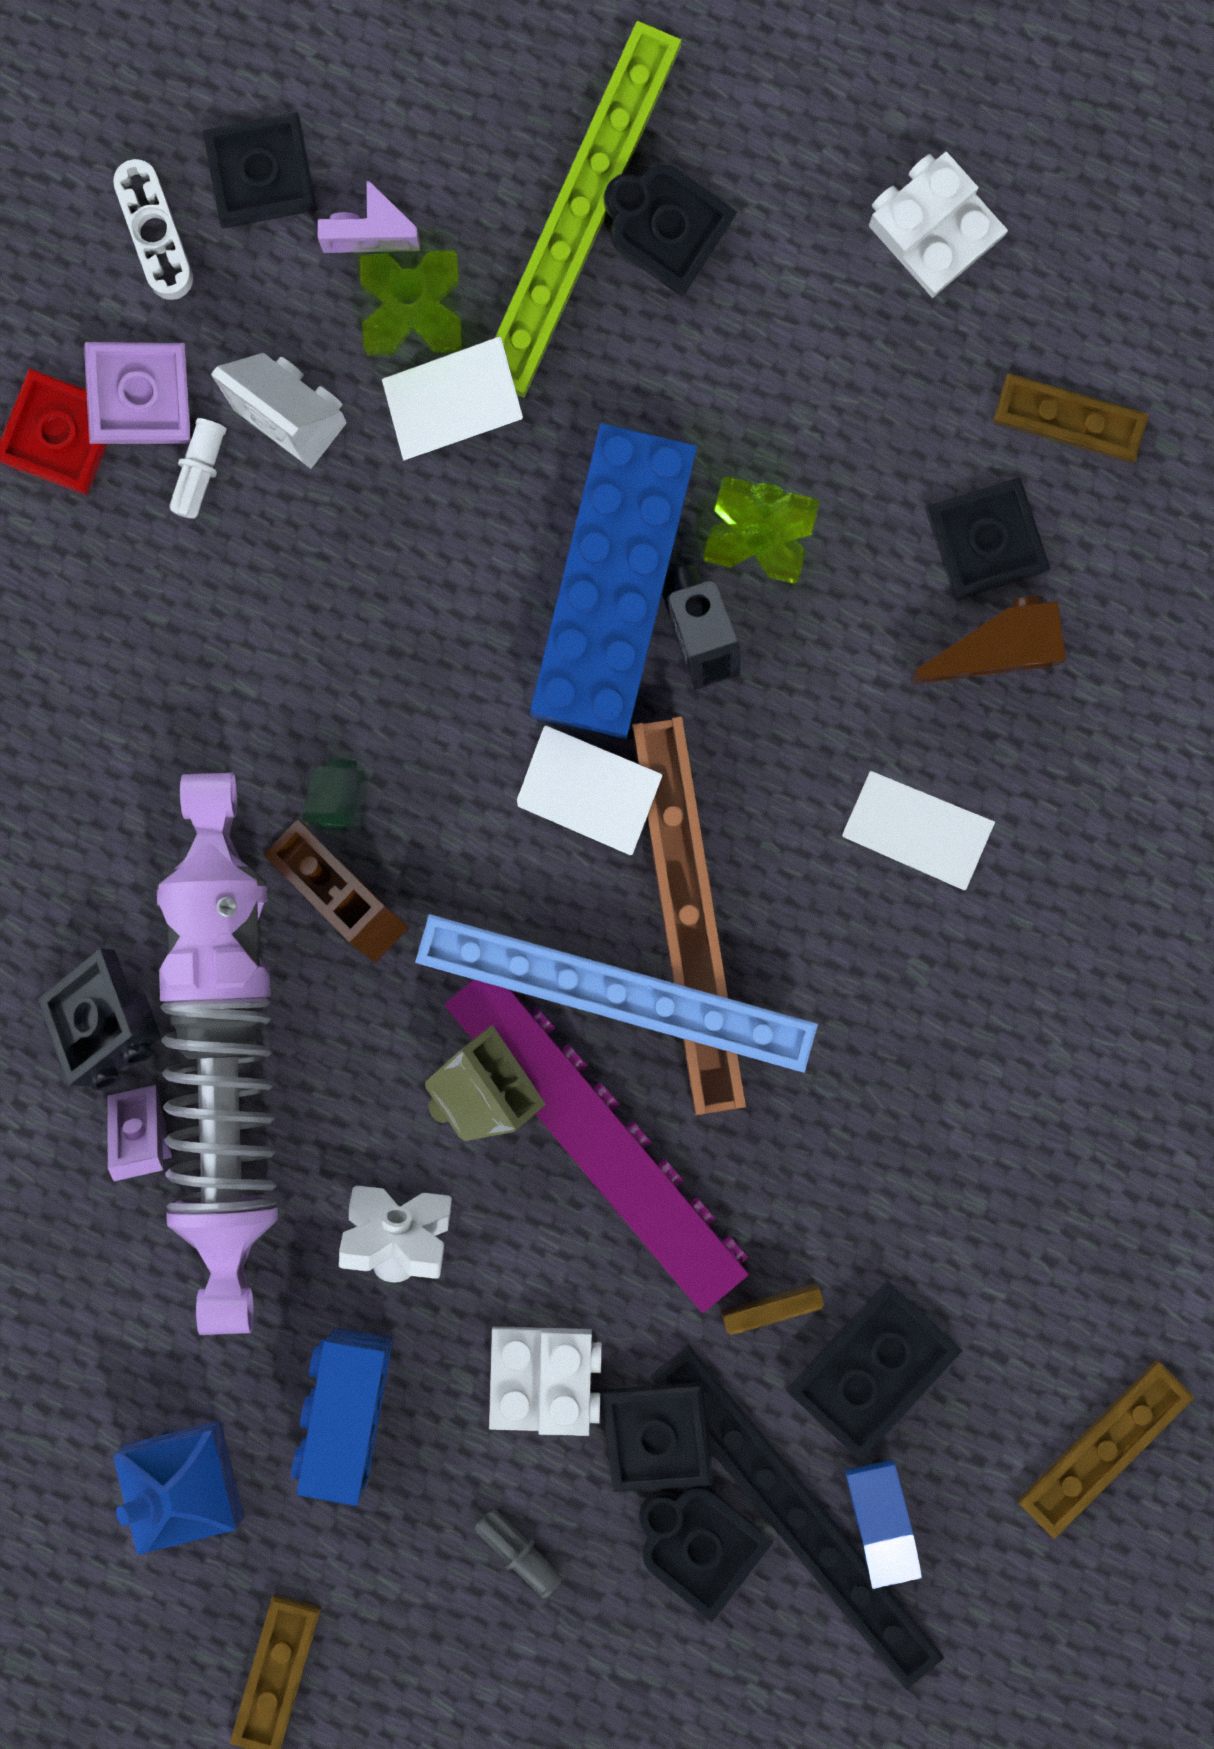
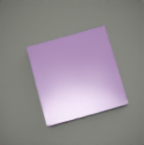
[84,342,191,444]

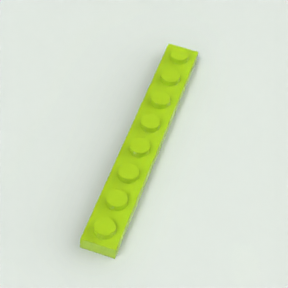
[495,21,682,398]

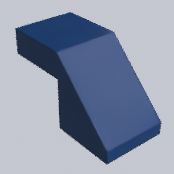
[845,1459,922,1589]

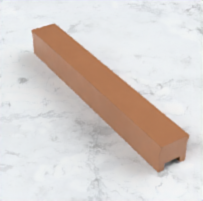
[632,717,746,1115]

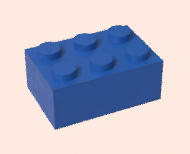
[291,1328,393,1506]

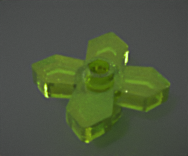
[359,250,462,356]
[703,476,820,584]

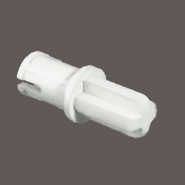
[169,418,227,519]

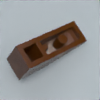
[911,595,1066,685]
[263,819,410,963]

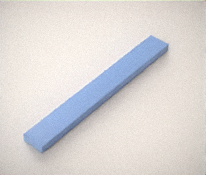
[415,914,818,1073]

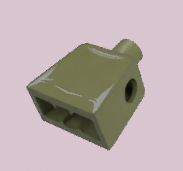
[425,1025,546,1141]

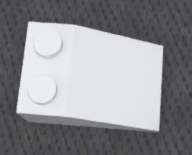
[211,353,346,469]

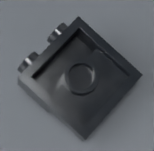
[38,948,161,1090]

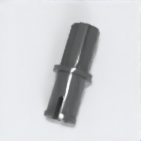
[475,1509,565,1600]

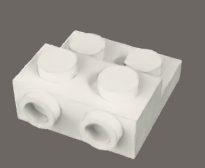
[869,151,1008,298]
[489,1327,601,1436]

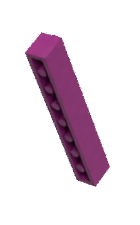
[444,979,749,1314]

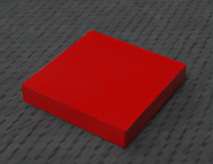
[0,368,108,496]

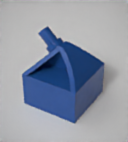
[113,1420,244,1555]

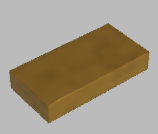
[721,1283,825,1335]

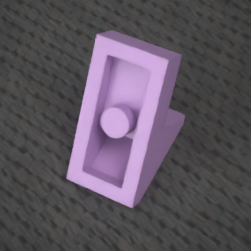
[318,181,420,253]
[107,1085,172,1181]

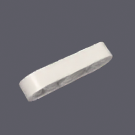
[113,159,193,300]

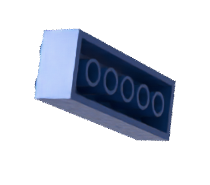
[530,423,697,741]

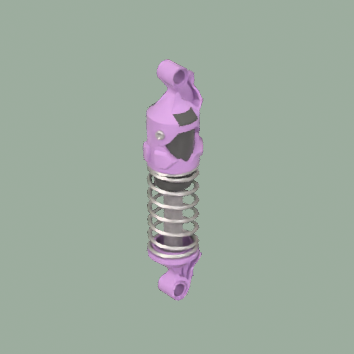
[156,772,278,1335]

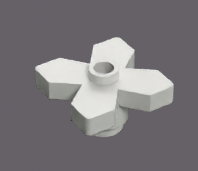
[339,1186,452,1282]

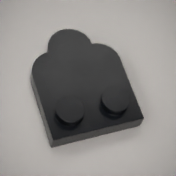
[603,165,737,297]
[639,1486,774,1623]

